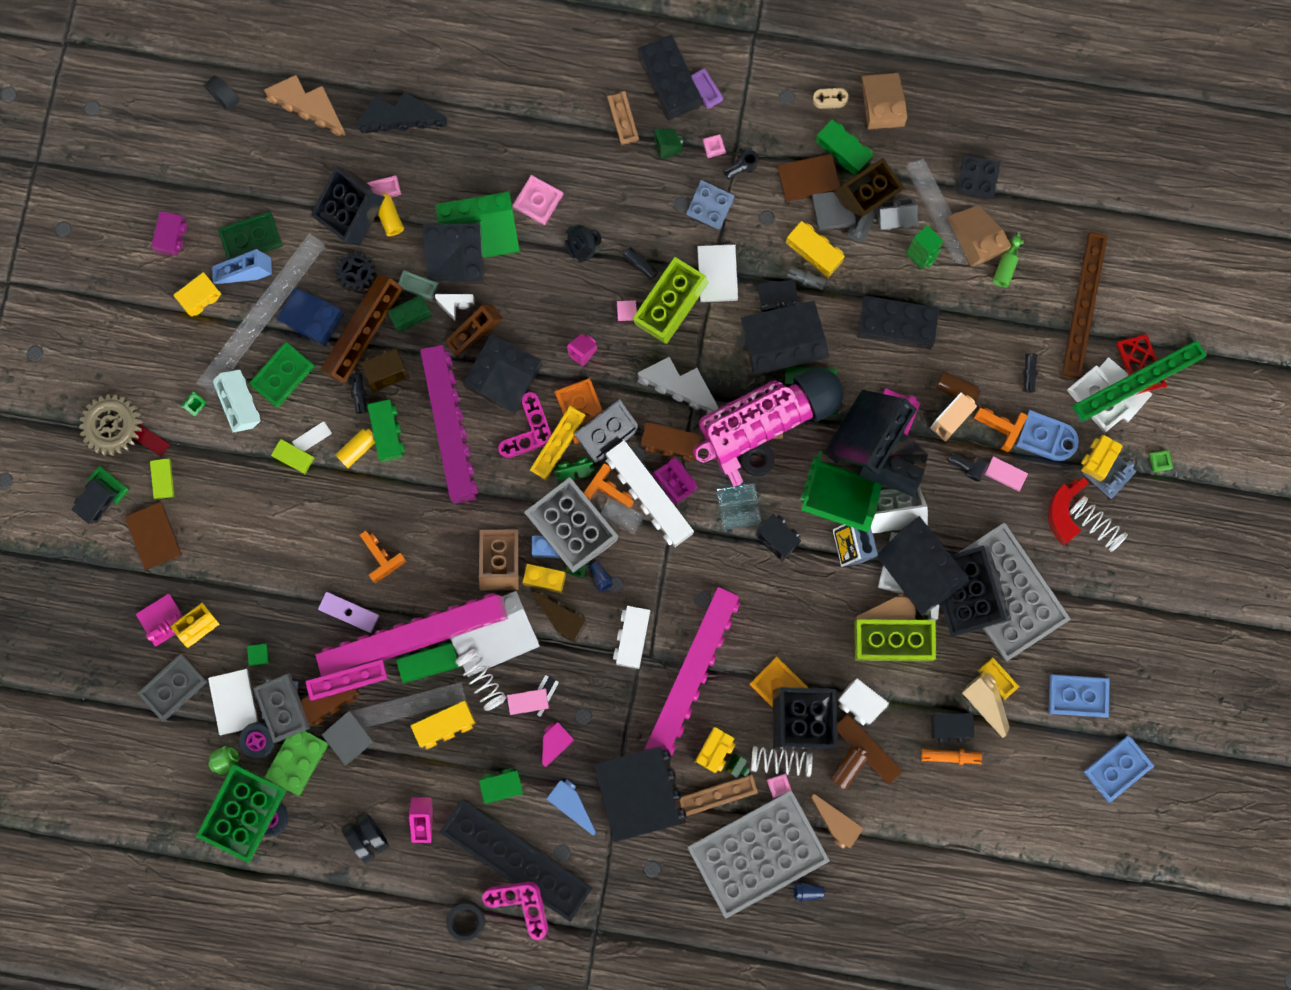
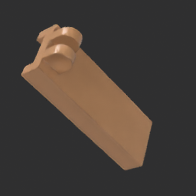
[607,91,639,145]

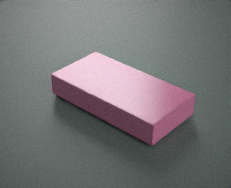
[367,176,401,197]
[984,457,1028,491]
[507,689,549,715]

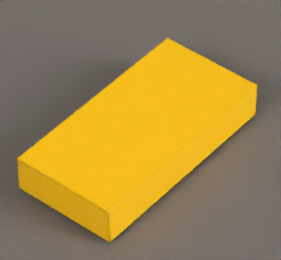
[978,657,1019,700]

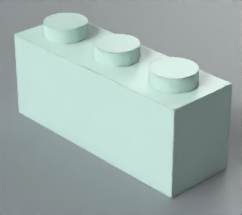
[213,370,261,432]

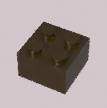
[361,348,410,392]

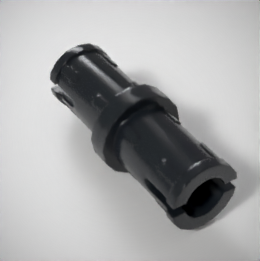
[623,246,658,280]
[1022,353,1038,393]
[350,374,368,414]

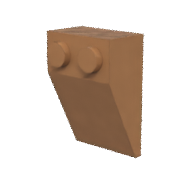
[861,73,907,130]
[947,205,1011,267]
[479,530,519,591]

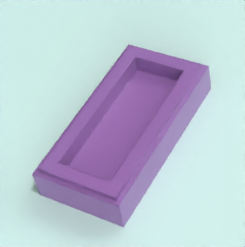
[691,68,723,109]

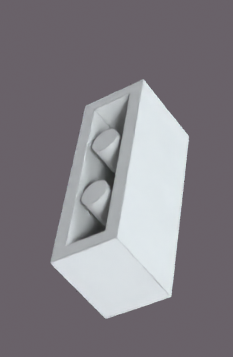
[613,606,650,669]

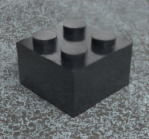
[755,514,801,562]

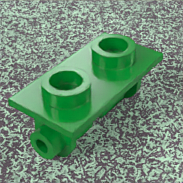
[555,457,595,483]

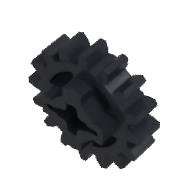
[335,251,377,293]

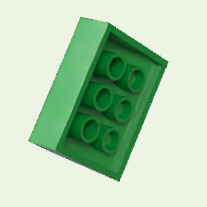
[435,192,520,258]
[196,764,287,863]

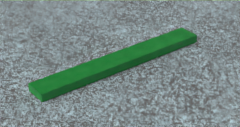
[1072,340,1207,422]

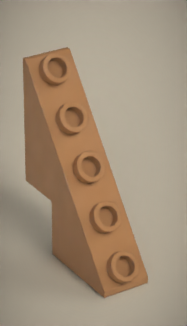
[264,75,346,136]

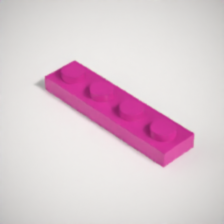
[306,660,388,701]

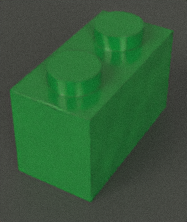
[479,768,524,804]

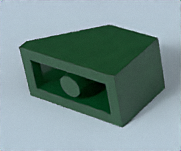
[654,129,684,160]

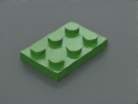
[265,731,329,796]

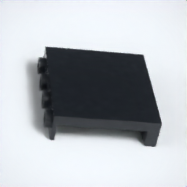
[824,390,917,474]
[594,745,687,842]

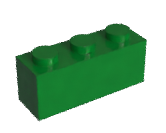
[815,120,874,176]
[906,225,943,270]
[367,399,406,463]
[396,641,461,683]

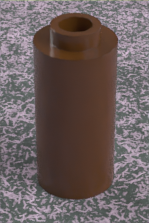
[936,371,981,402]
[830,745,869,790]

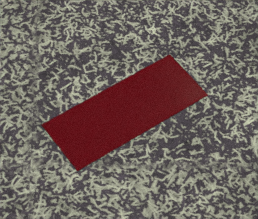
[134,424,170,457]

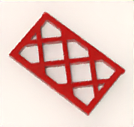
[1116,334,1167,395]

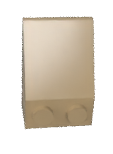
[963,671,1010,738]

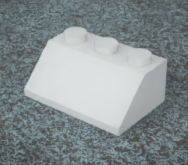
[871,487,928,533]

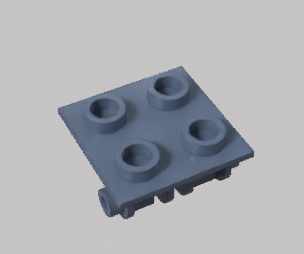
[686,180,735,230]
[1082,456,1137,499]

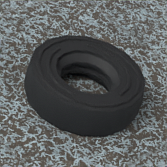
[740,443,775,476]

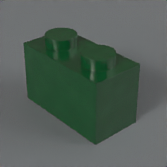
[387,295,432,333]

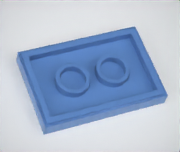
[1049,674,1110,718]
[1083,735,1154,803]

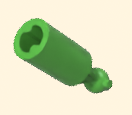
[992,233,1024,287]

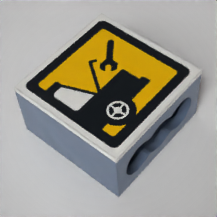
[833,525,878,567]

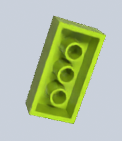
[633,257,709,344]
[854,620,936,661]

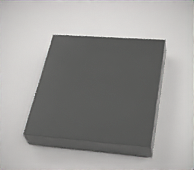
[812,192,856,231]
[322,710,376,766]

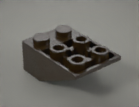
[533,591,587,644]

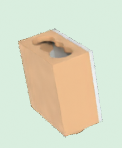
[930,393,977,442]

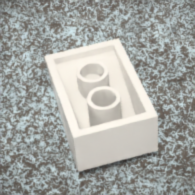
[837,679,889,725]

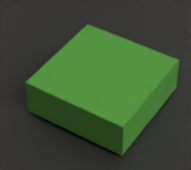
[1149,450,1173,473]

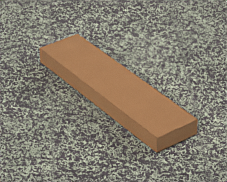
[680,774,758,816]

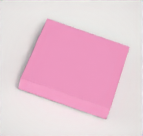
[512,175,564,225]

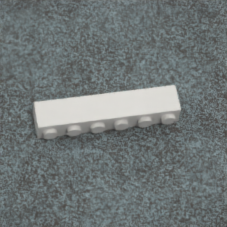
[605,441,694,547]

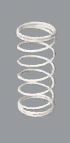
[1069,496,1128,552]
[455,649,506,711]
[751,746,812,777]

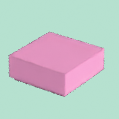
[702,134,726,158]
[617,300,637,321]
[767,773,791,799]

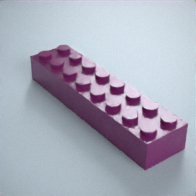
[420,345,478,504]

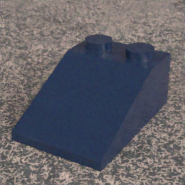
[276,288,344,347]

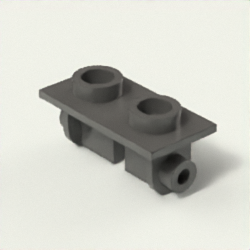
[847,209,877,243]

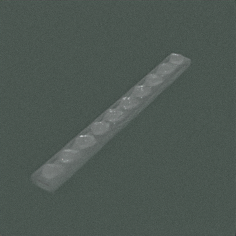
[196,233,325,395]

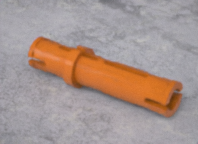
[921,748,982,765]

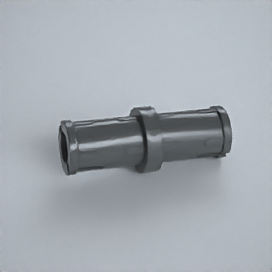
[787,266,826,290]

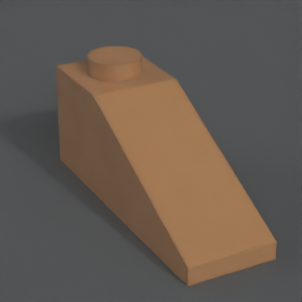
[855,594,915,621]
[810,794,864,849]

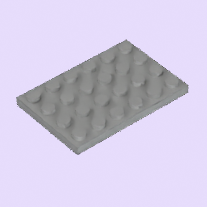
[958,523,1071,662]
[687,790,830,919]

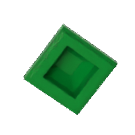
[181,391,207,417]

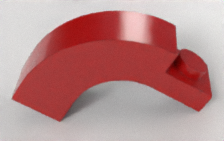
[1048,477,1089,546]

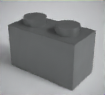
[877,197,918,230]

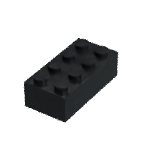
[638,34,702,121]
[856,296,940,350]

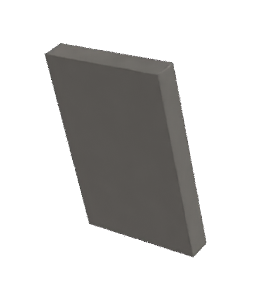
[137,653,208,722]
[253,673,310,743]

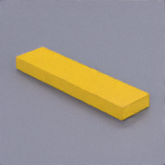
[530,406,587,481]

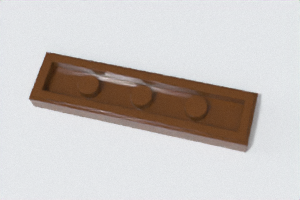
[837,714,903,785]

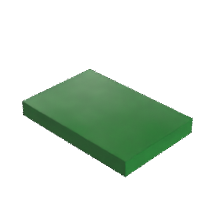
[248,342,315,409]

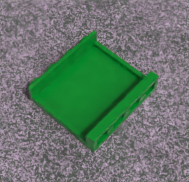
[800,451,882,533]

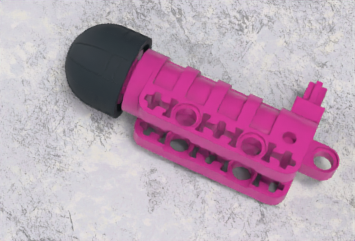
[693,368,844,487]

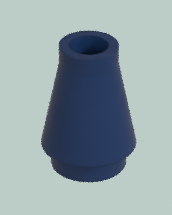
[589,562,613,592]
[794,882,824,902]

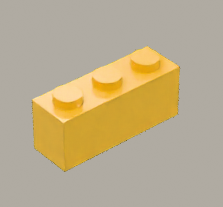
[786,221,845,278]
[411,701,476,750]

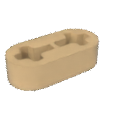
[813,88,848,109]

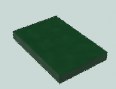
[218,211,283,260]

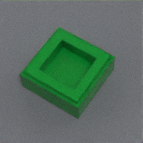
[247,644,270,666]

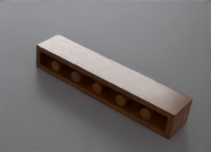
[320,275,403,384]

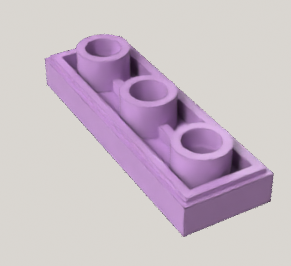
[318,592,379,633]

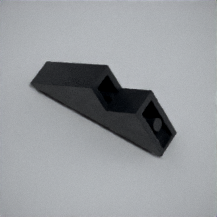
[357,92,448,133]

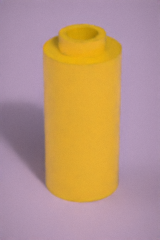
[377,193,404,236]
[335,429,375,468]

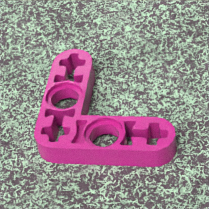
[498,392,551,459]
[482,882,548,940]

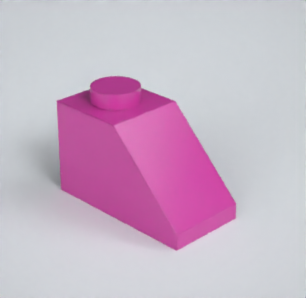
[567,334,597,367]
[542,723,574,767]
[409,797,433,843]

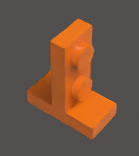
[974,408,1028,452]
[583,463,634,510]
[360,531,407,584]

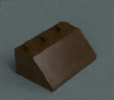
[834,158,905,217]

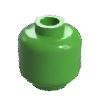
[208,746,239,775]

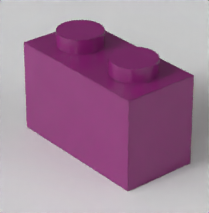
[151,211,188,256]

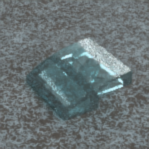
[717,484,761,530]

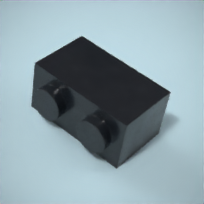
[71,479,119,524]
[931,713,975,743]

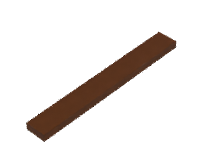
[1061,232,1108,379]

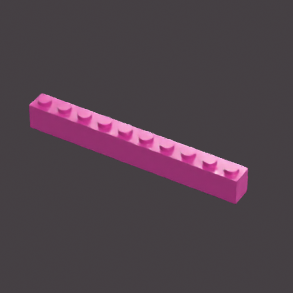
[644,587,740,756]
[316,593,508,677]

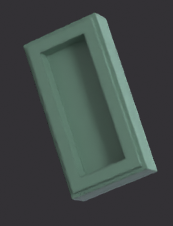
[398,270,439,302]

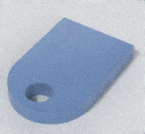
[1016,410,1079,461]

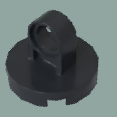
[565,224,602,263]

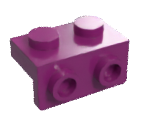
[652,457,698,505]

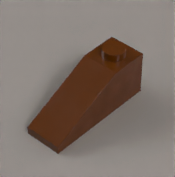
[445,304,504,356]

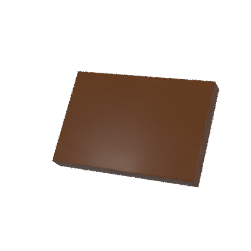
[777,154,840,202]
[125,502,182,570]

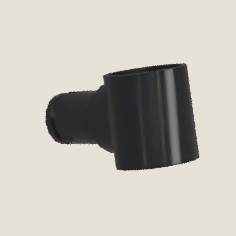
[723,150,758,180]
[948,452,989,482]

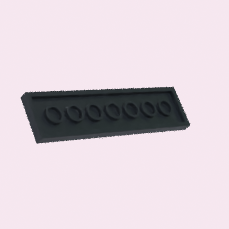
[439,799,593,922]

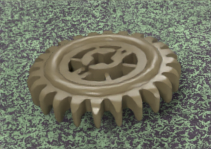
[79,394,143,456]

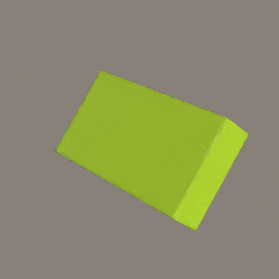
[271,439,315,474]
[150,458,174,499]

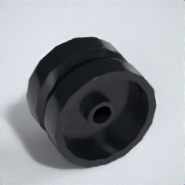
[341,811,390,864]

